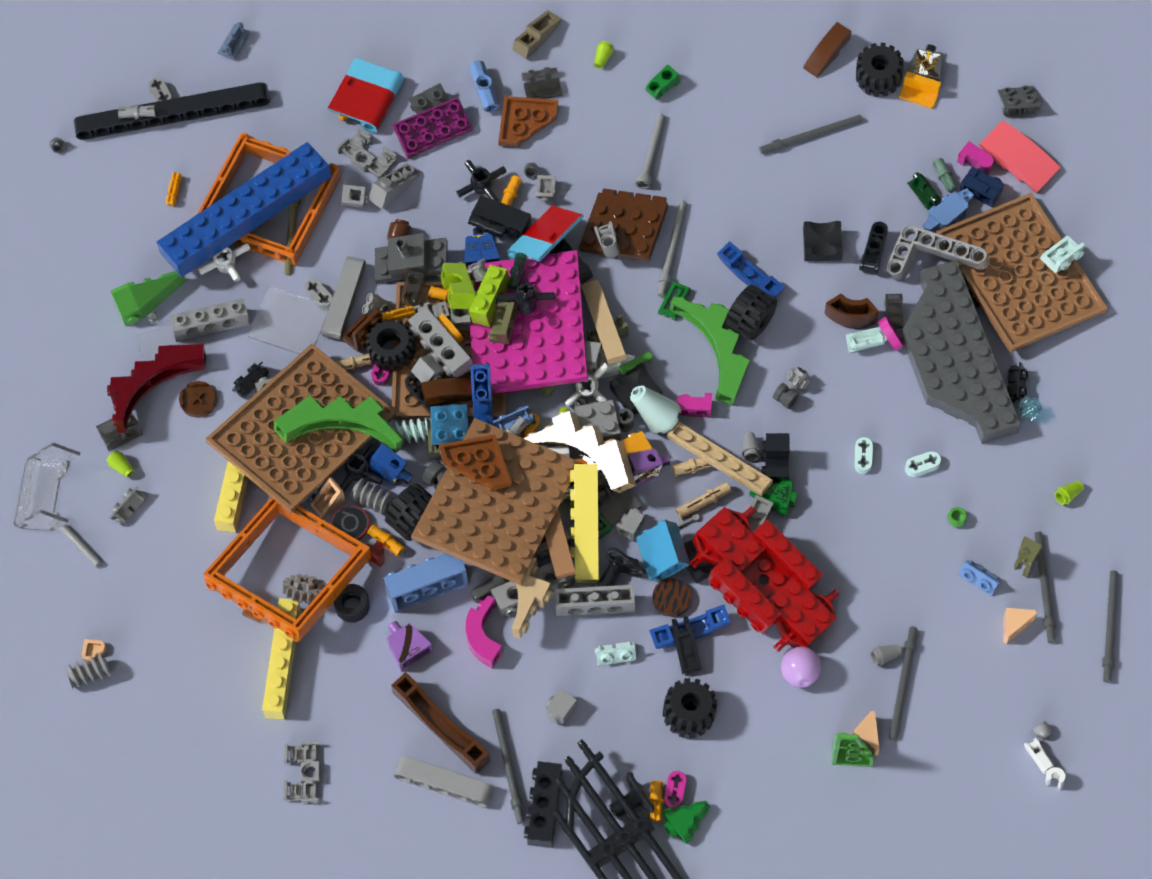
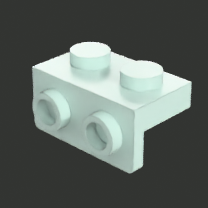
[1040,235,1086,274]

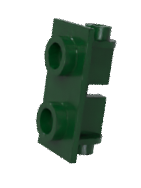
[907,172,941,211]

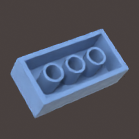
[383,553,468,613]

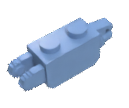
[923,188,974,233]

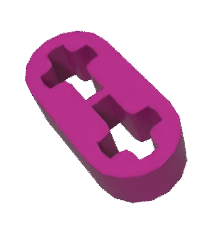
[878,316,904,351]
[371,363,392,386]
[664,771,686,808]

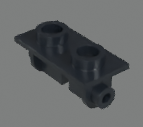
[232,362,269,398]
[1007,362,1028,404]

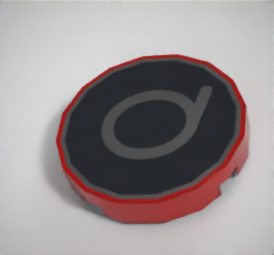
[331,505,370,543]

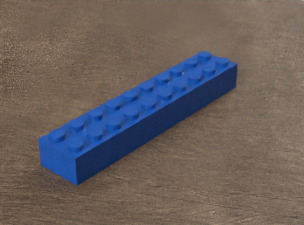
[157,142,332,278]

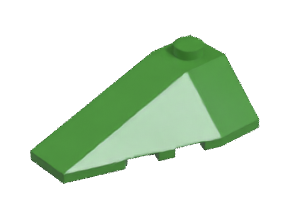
[110,271,186,326]
[832,733,874,766]

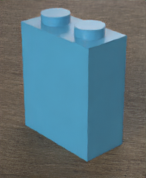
[636,520,690,582]

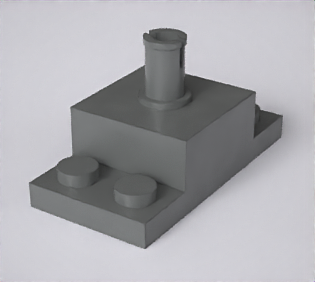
[375,233,448,284]

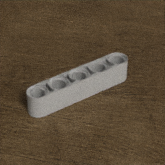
[322,256,366,340]
[394,756,494,808]

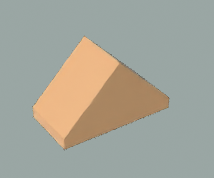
[310,477,346,518]
[1003,608,1037,644]
[853,711,879,756]

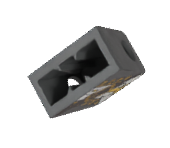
[906,44,942,81]

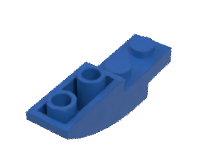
[470,364,494,426]

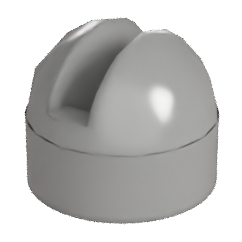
[1033,721,1051,739]

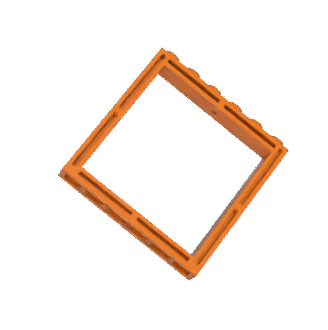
[197,132,341,266]
[203,497,371,642]

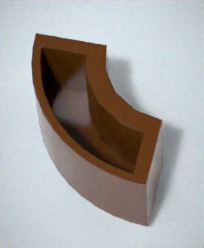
[824,294,879,328]

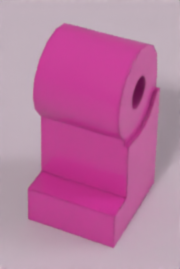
[957,141,994,174]
[677,393,712,418]

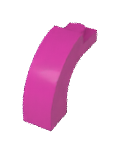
[465,595,503,669]

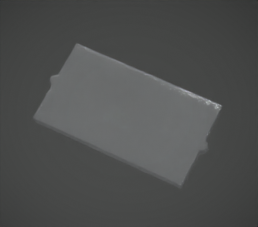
[136,324,198,361]

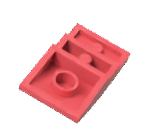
[979,120,1061,193]

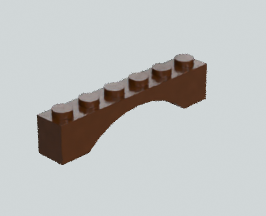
[391,672,490,774]

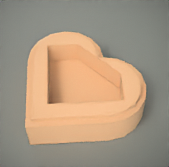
[82,639,107,663]

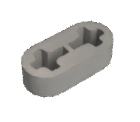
[148,77,172,102]
[304,279,333,311]

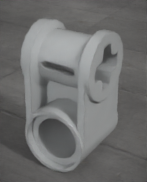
[594,221,620,258]

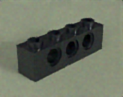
[524,761,563,848]

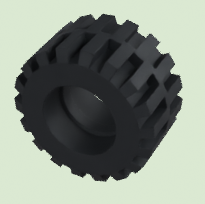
[366,319,416,371]

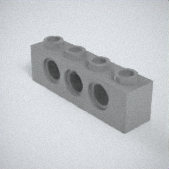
[170,299,249,342]
[408,307,473,378]
[491,563,573,617]
[555,585,635,616]

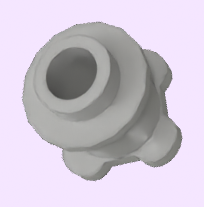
[466,259,487,284]

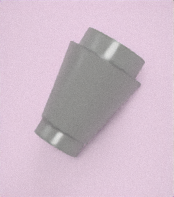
[742,432,761,462]
[870,644,902,666]

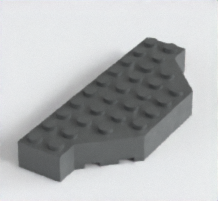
[902,260,1020,444]

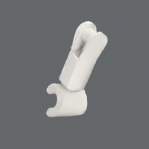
[1024,738,1065,790]

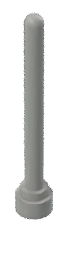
[635,114,665,189]

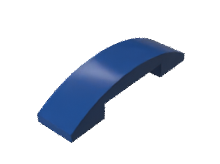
[717,241,785,298]
[649,605,731,649]

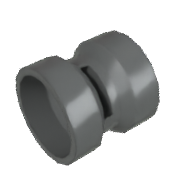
[772,383,799,409]

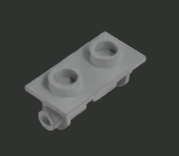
[109,487,146,525]

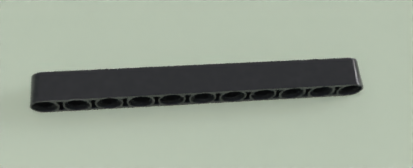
[74,82,270,140]

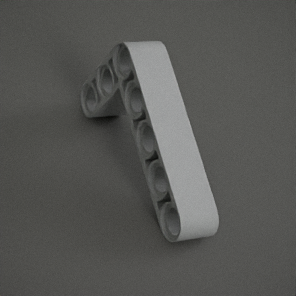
[887,225,990,281]

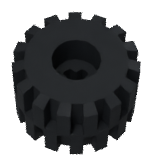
[856,43,904,97]
[726,284,777,341]
[385,483,432,541]
[663,678,717,738]

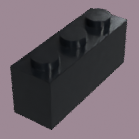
[471,195,532,239]

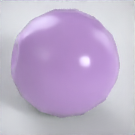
[781,646,821,688]

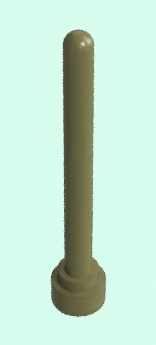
[285,198,301,276]

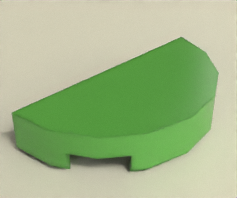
[618,352,653,375]

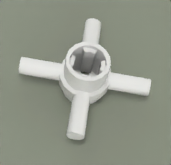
[198,243,250,282]
[565,362,610,408]

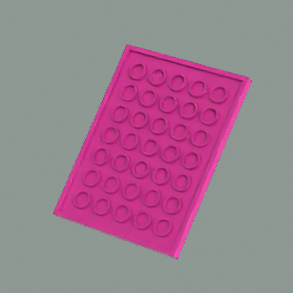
[467,250,588,394]

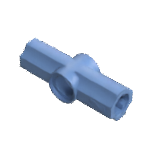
[469,60,499,113]

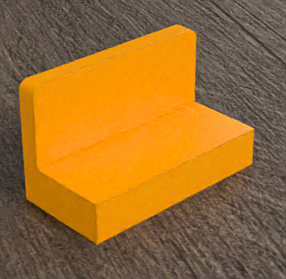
[899,71,941,109]

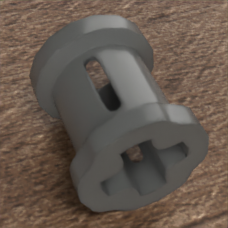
[617,408,634,432]

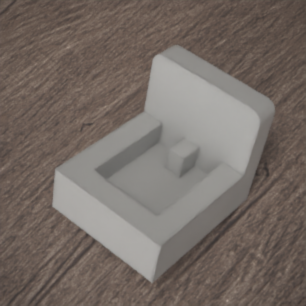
[536,175,556,201]

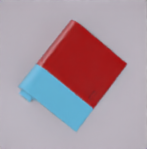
[327,58,404,133]
[507,206,584,262]

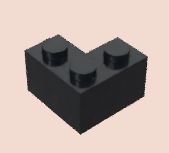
[761,433,790,482]

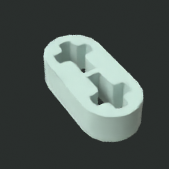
[854,437,873,474]
[905,451,941,477]

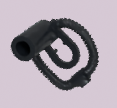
[597,547,647,587]
[608,771,655,819]

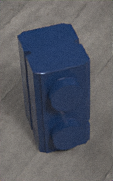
[960,167,1004,207]

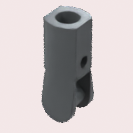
[472,575,506,603]

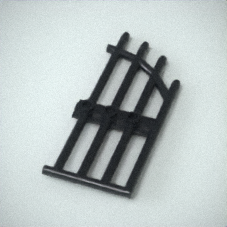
[553,740,683,879]

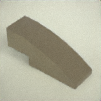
[512,10,562,59]

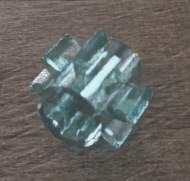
[1017,396,1042,421]

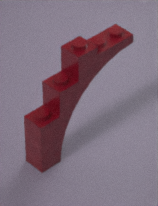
[107,344,206,433]

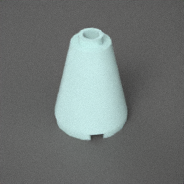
[630,386,681,434]

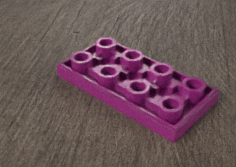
[392,97,473,158]

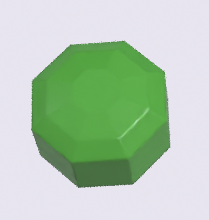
[947,507,967,528]

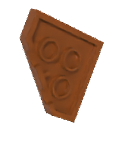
[498,96,558,147]
[439,435,512,490]

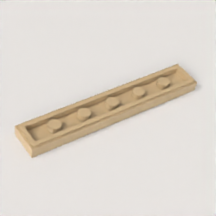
[581,279,626,364]
[667,421,773,497]

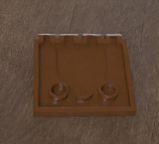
[579,188,669,262]

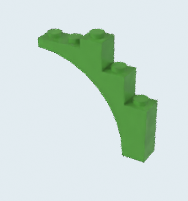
[669,296,750,406]
[274,396,402,453]

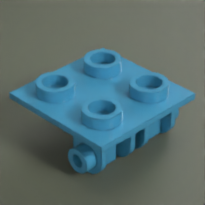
[430,404,468,445]

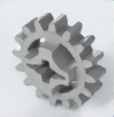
[282,574,325,603]

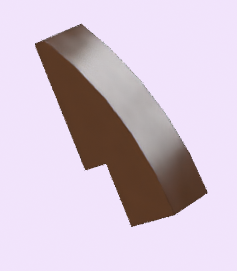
[803,22,851,78]
[421,378,472,406]

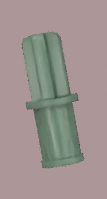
[933,158,957,193]

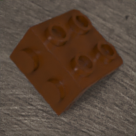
[341,309,382,352]

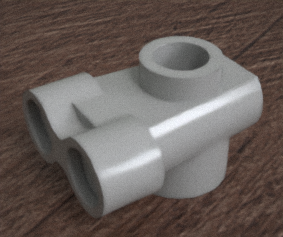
[362,293,393,315]

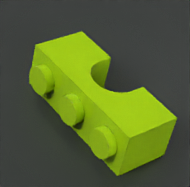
[441,263,477,309]
[469,265,511,327]

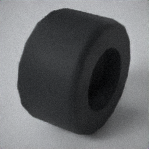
[334,584,370,622]

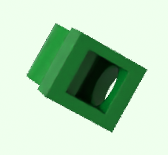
[645,64,680,100]

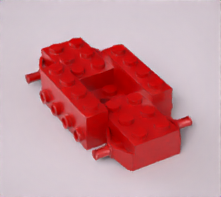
[689,506,840,652]

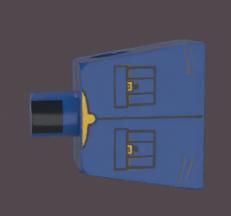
[464,227,500,268]
[369,444,414,485]

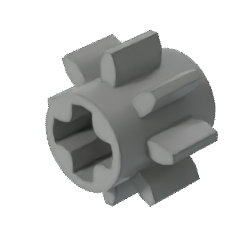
[785,367,810,390]

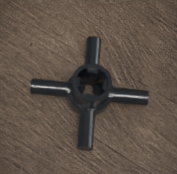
[456,160,507,201]
[498,280,555,315]
[339,444,383,493]

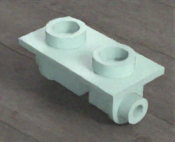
[846,326,887,353]
[594,641,636,666]

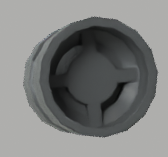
[422,460,446,490]

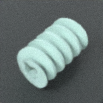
[388,418,428,445]

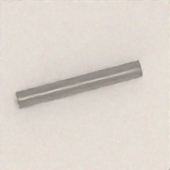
[59,523,102,567]

